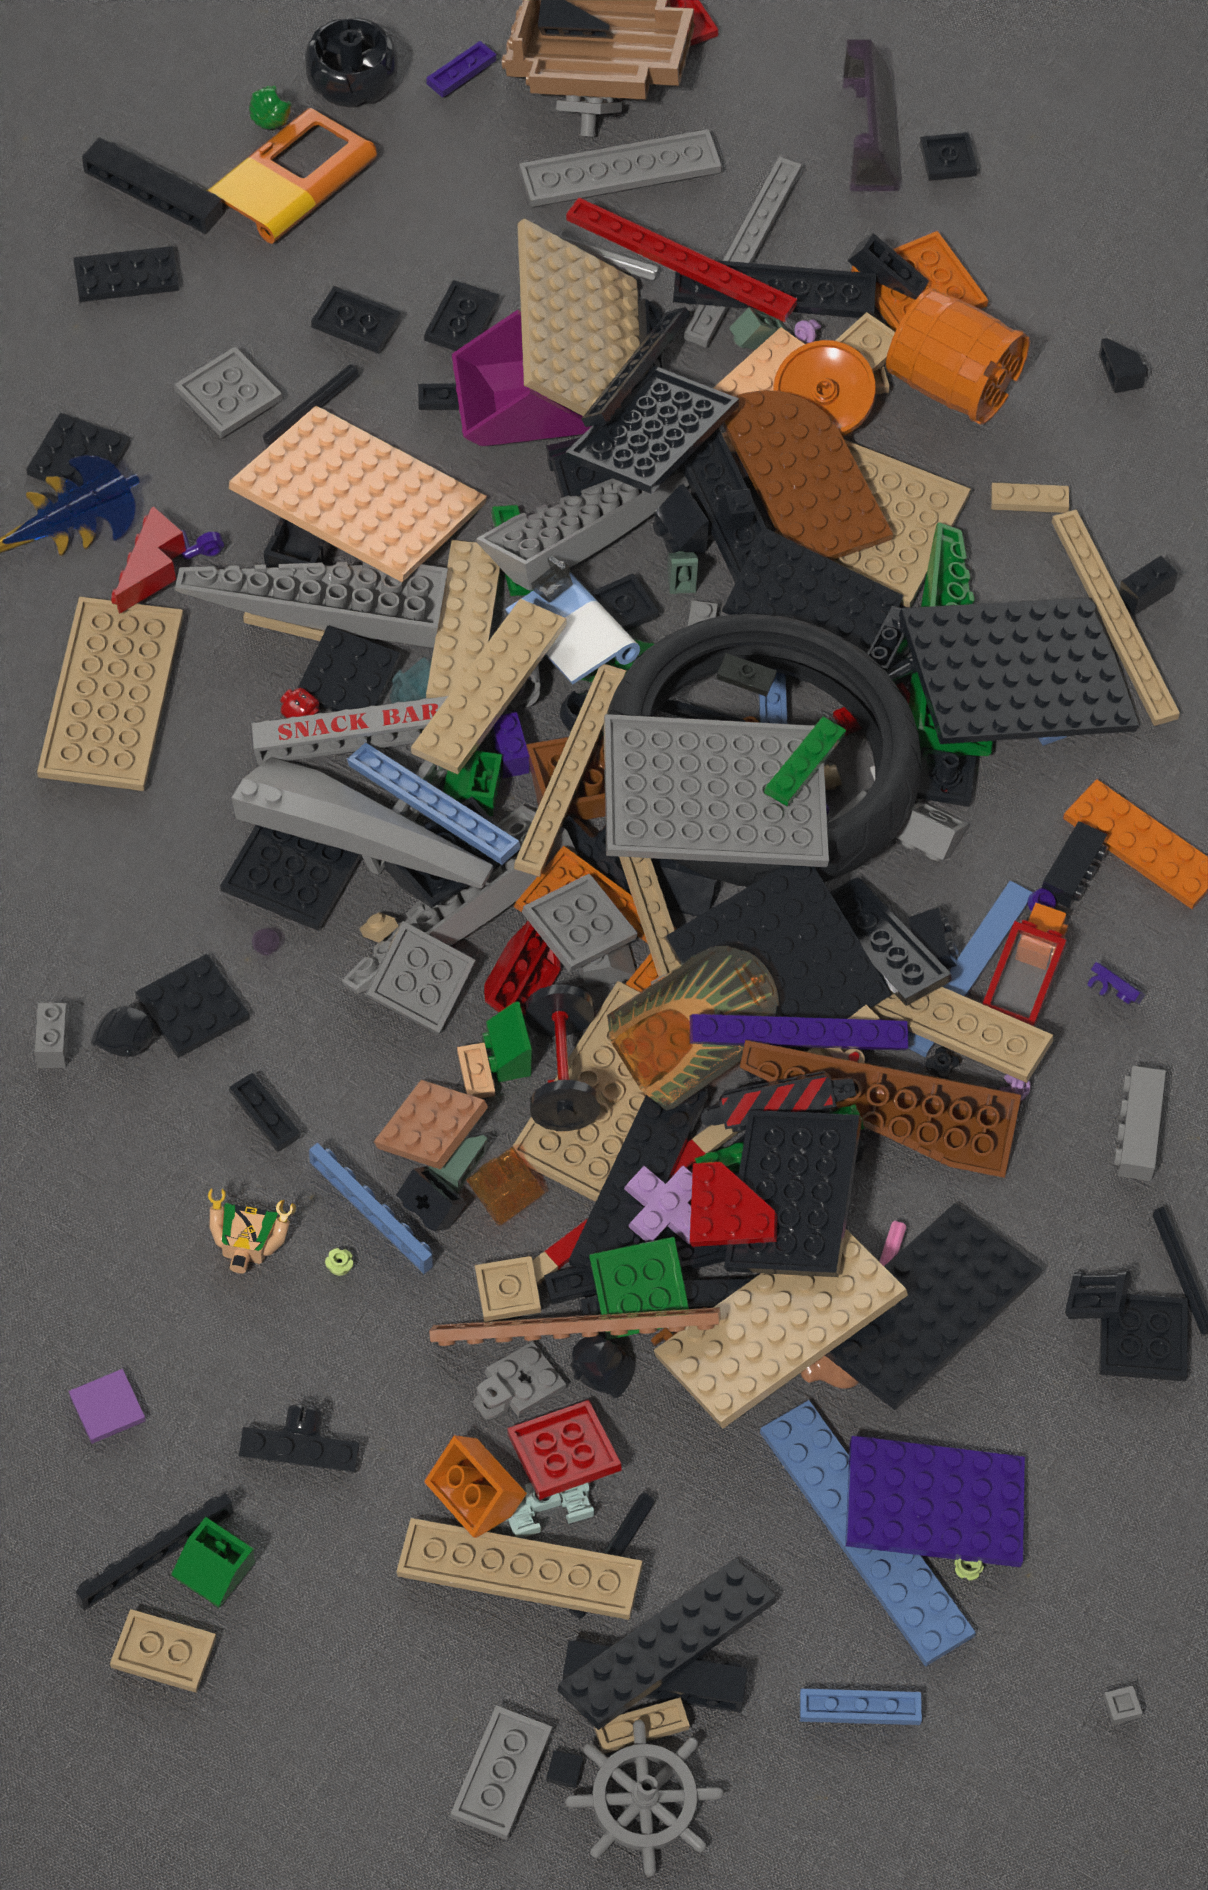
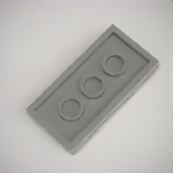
[450,1705,552,1840]

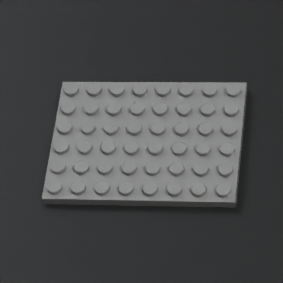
[604,714,829,867]

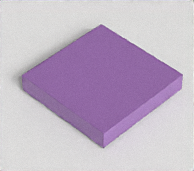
[68,1369,146,1444]

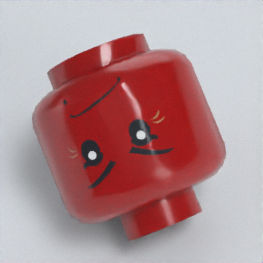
[280,688,320,719]

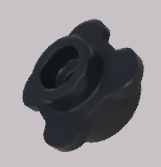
[926,1048,959,1078]

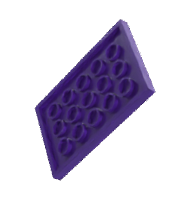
[845,1436,1025,1568]

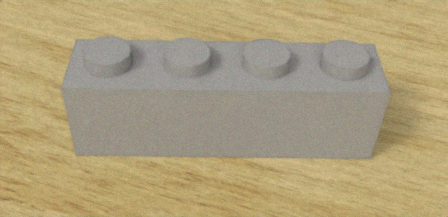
[1114,1066,1166,1181]

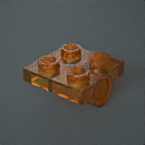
[466,1146,545,1226]

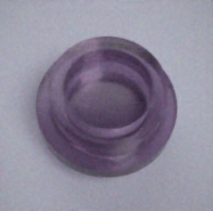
[252,929,279,955]

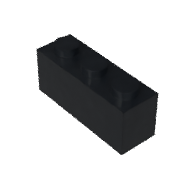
[1042,821,1109,909]

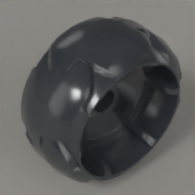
[305,17,398,107]

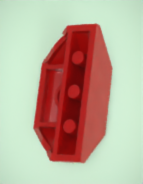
[484,921,561,1015]

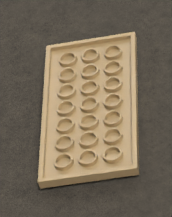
[37,597,183,791]
[509,981,692,1202]
[654,1229,908,1429]

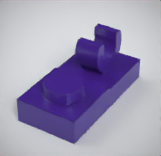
[1088,962,1145,1004]

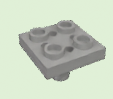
[556,95,622,137]

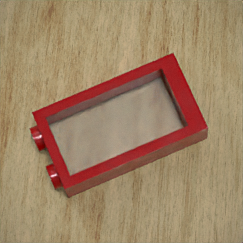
[982,920,1067,1027]

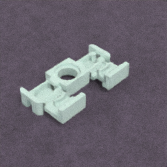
[505,1483,594,1538]

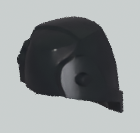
[91,1006,154,1057]
[570,1335,636,1398]

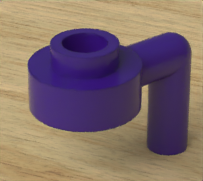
[181,530,224,559]

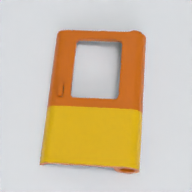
[207,108,377,244]

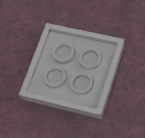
[174,347,282,438]
[522,874,637,973]
[365,921,475,1034]

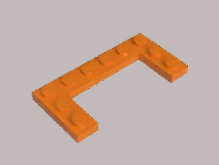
[514,845,677,992]

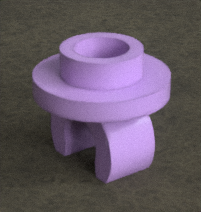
[795,319,821,344]
[1000,1074,1030,1101]

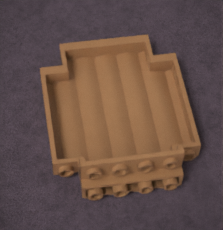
[502,0,695,99]

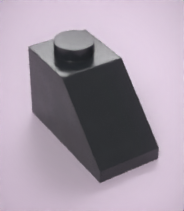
[1099,338,1148,394]

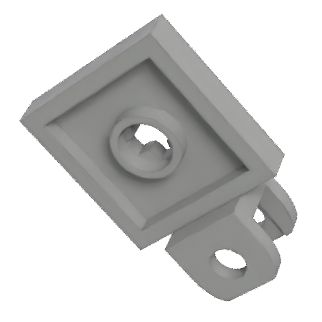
[474,1341,566,1420]

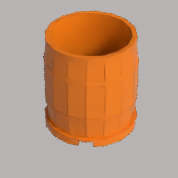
[886,288,1030,424]

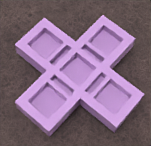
[624,1166,692,1244]

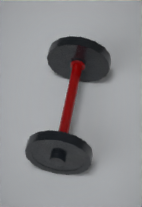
[525,985,600,1131]

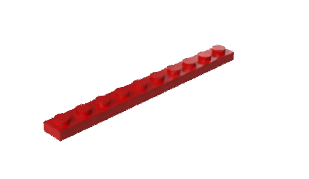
[566,198,797,322]

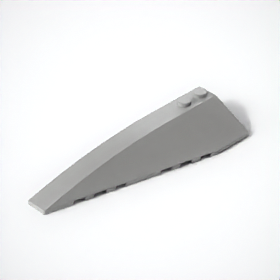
[175,562,448,648]
[232,757,493,888]
[342,805,577,994]

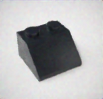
[653,484,709,556]

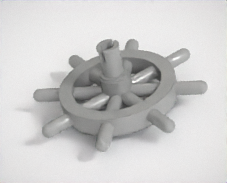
[565,1720,724,1877]

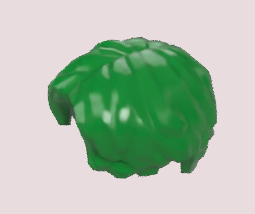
[249,85,292,130]

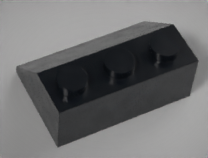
[651,858,719,917]

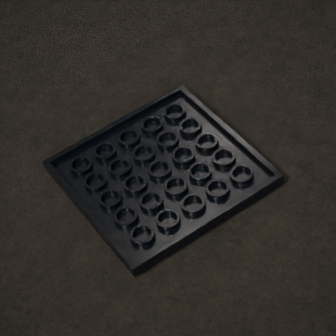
[664,865,891,1080]

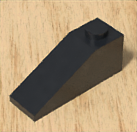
[538,0,613,39]
[847,233,929,300]

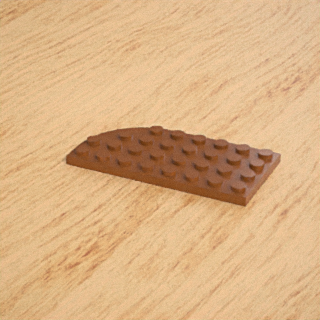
[722,390,893,560]

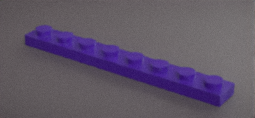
[689,1014,908,1050]

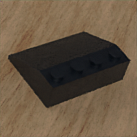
[384,797,520,908]

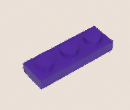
[426,41,496,98]

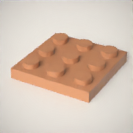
[374,1080,488,1170]

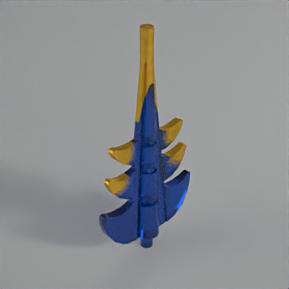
[0,455,140,556]

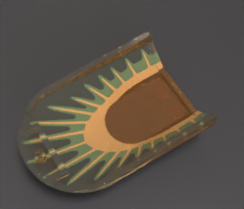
[607,946,779,1110]

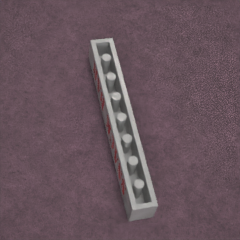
[252,695,449,765]

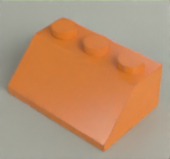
[424,1435,527,1538]

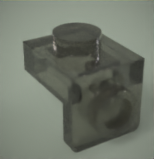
[531,556,573,603]

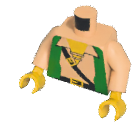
[208,1188,296,1273]

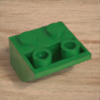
[443,751,502,816]
[171,1517,255,1608]

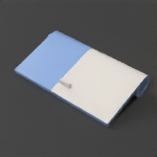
[505,571,640,685]

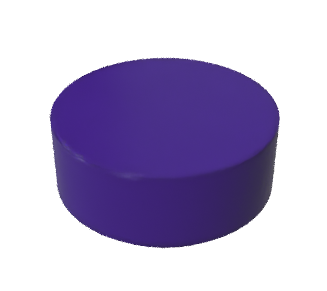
[1028,888,1056,912]

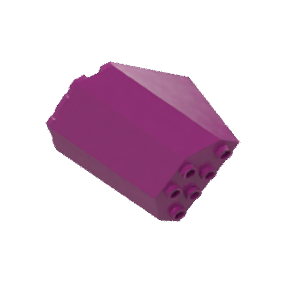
[452,310,592,446]

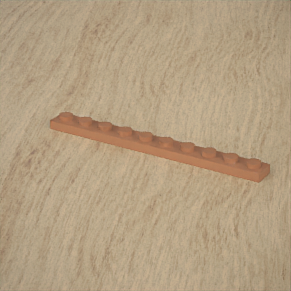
[429,1307,721,1346]

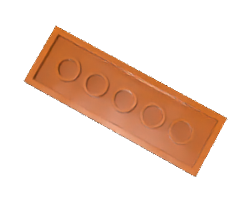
[1063,779,1208,909]

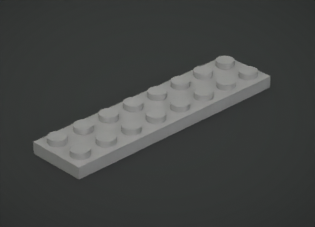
[519,129,722,207]

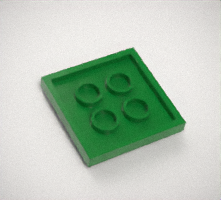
[589,1237,689,1340]

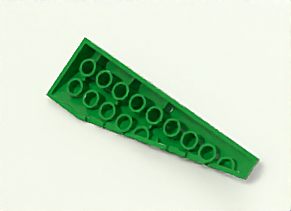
[909,522,992,756]

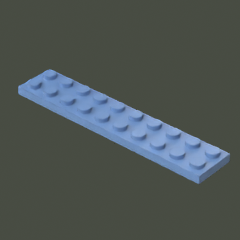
[760,1400,976,1667]

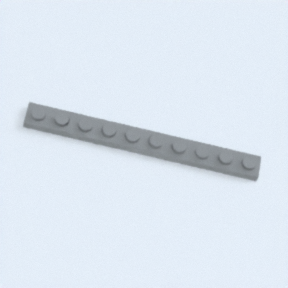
[684,157,802,347]

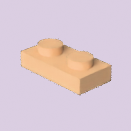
[457,1043,495,1098]

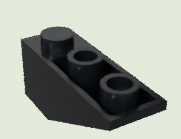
[867,606,910,671]

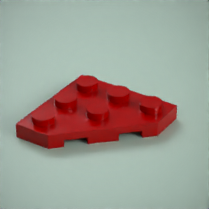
[690,1162,777,1247]

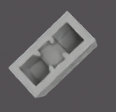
[35,1003,69,1068]

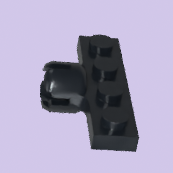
[562,815,632,895]
[239,1404,360,1473]

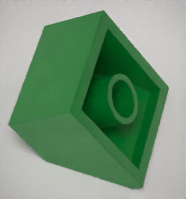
[482,1002,532,1083]

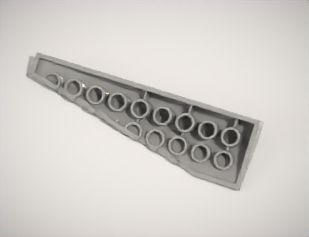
[476,466,689,591]

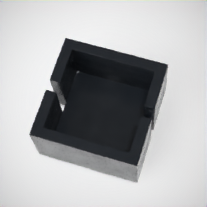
[264,517,332,568]

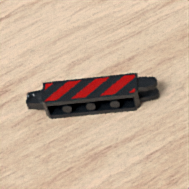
[700,1070,856,1132]

